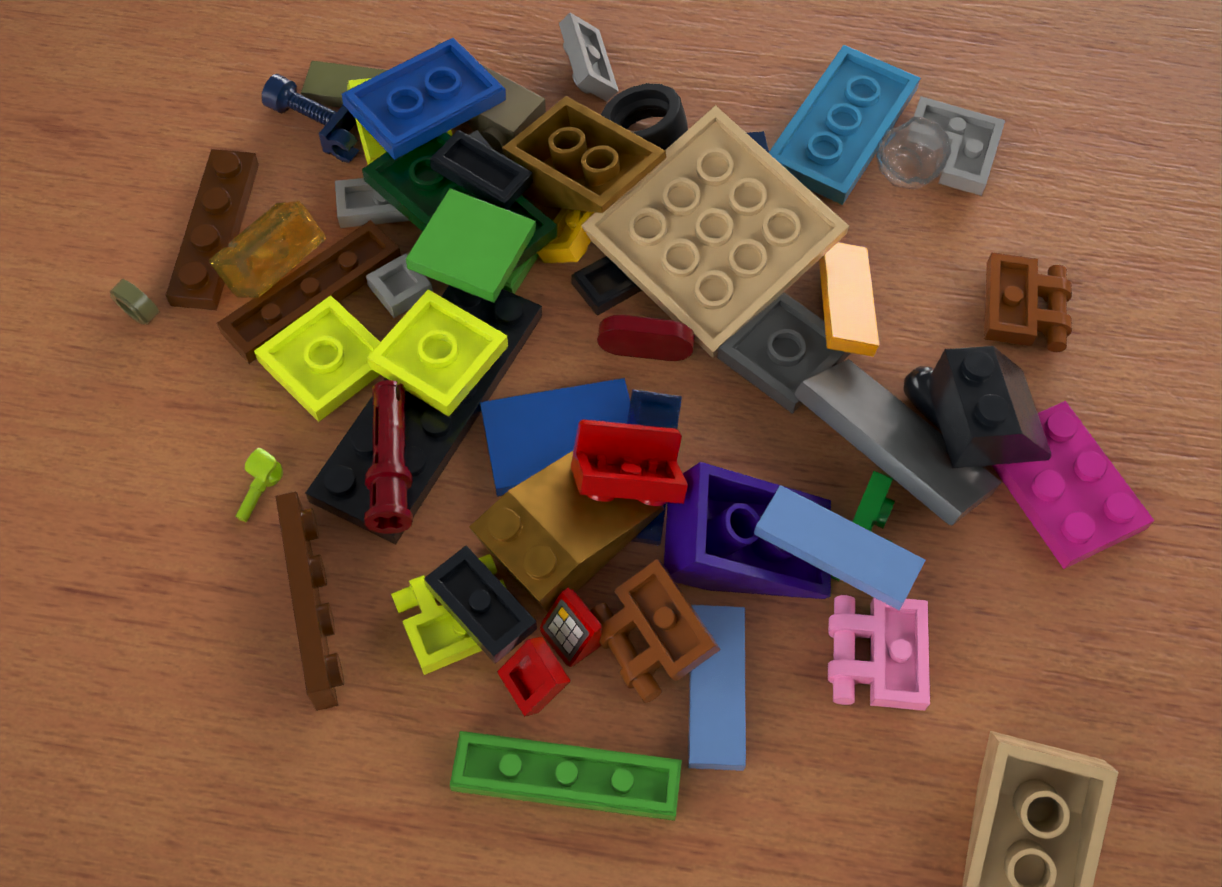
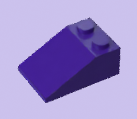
[664,462,831,599]

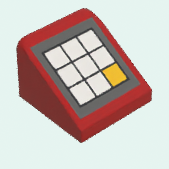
[540,587,602,667]

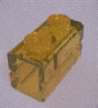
[209,201,326,298]

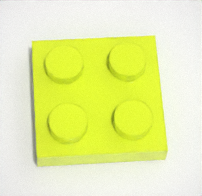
[367,289,508,417]
[254,295,380,422]

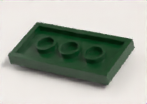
[362,132,557,272]

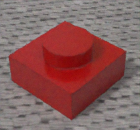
[497,637,571,717]

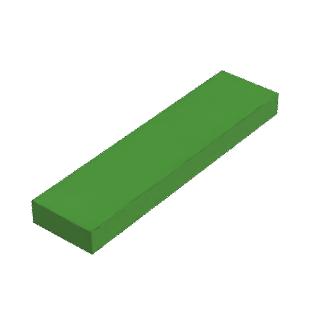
[450,731,682,821]

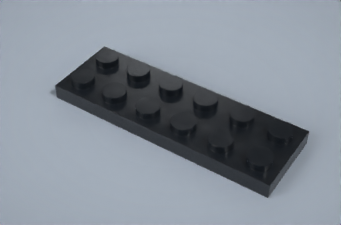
[305,285,542,545]

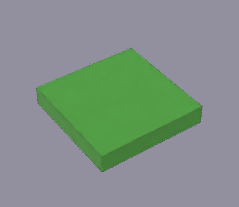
[406,189,536,303]

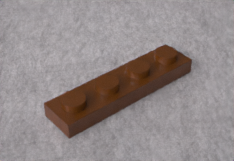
[165,149,259,311]
[217,220,401,364]
[275,491,344,711]

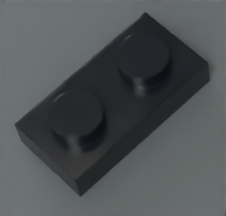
[424,545,537,664]

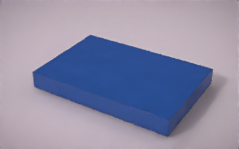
[342,38,506,160]
[480,378,636,497]

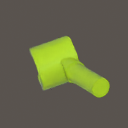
[235,448,283,522]

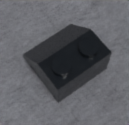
[927,346,1052,468]

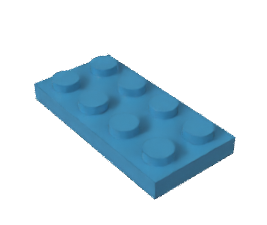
[769,45,921,205]

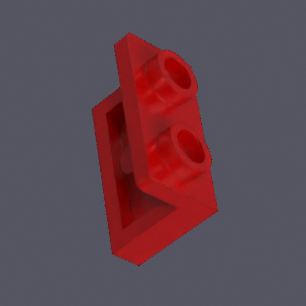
[571,419,688,506]

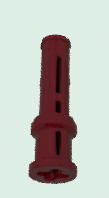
[364,380,413,534]

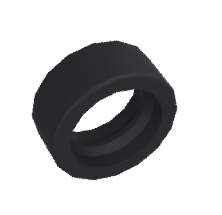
[601,83,688,150]

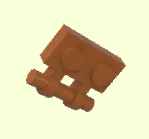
[984,252,1072,352]
[590,559,721,703]

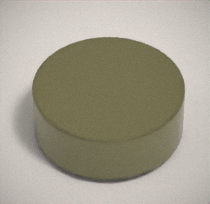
[110,279,160,325]

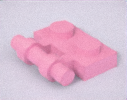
[828,595,930,711]

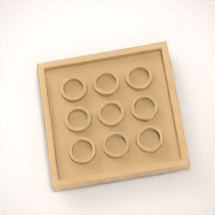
[581,105,849,358]

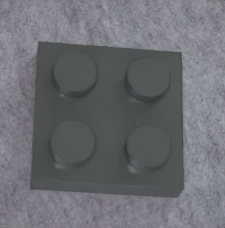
[717,293,850,414]

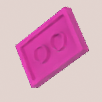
[992,401,1155,569]

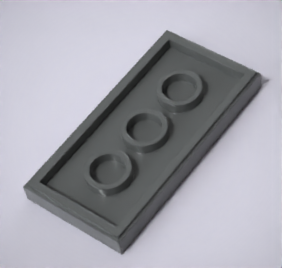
[794,359,1002,526]

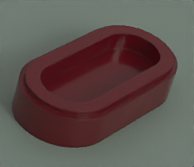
[597,315,695,361]

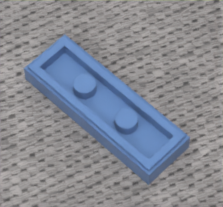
[754,485,926,610]
[688,605,746,771]

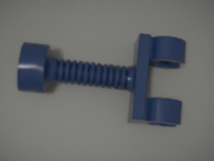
[261,74,360,163]

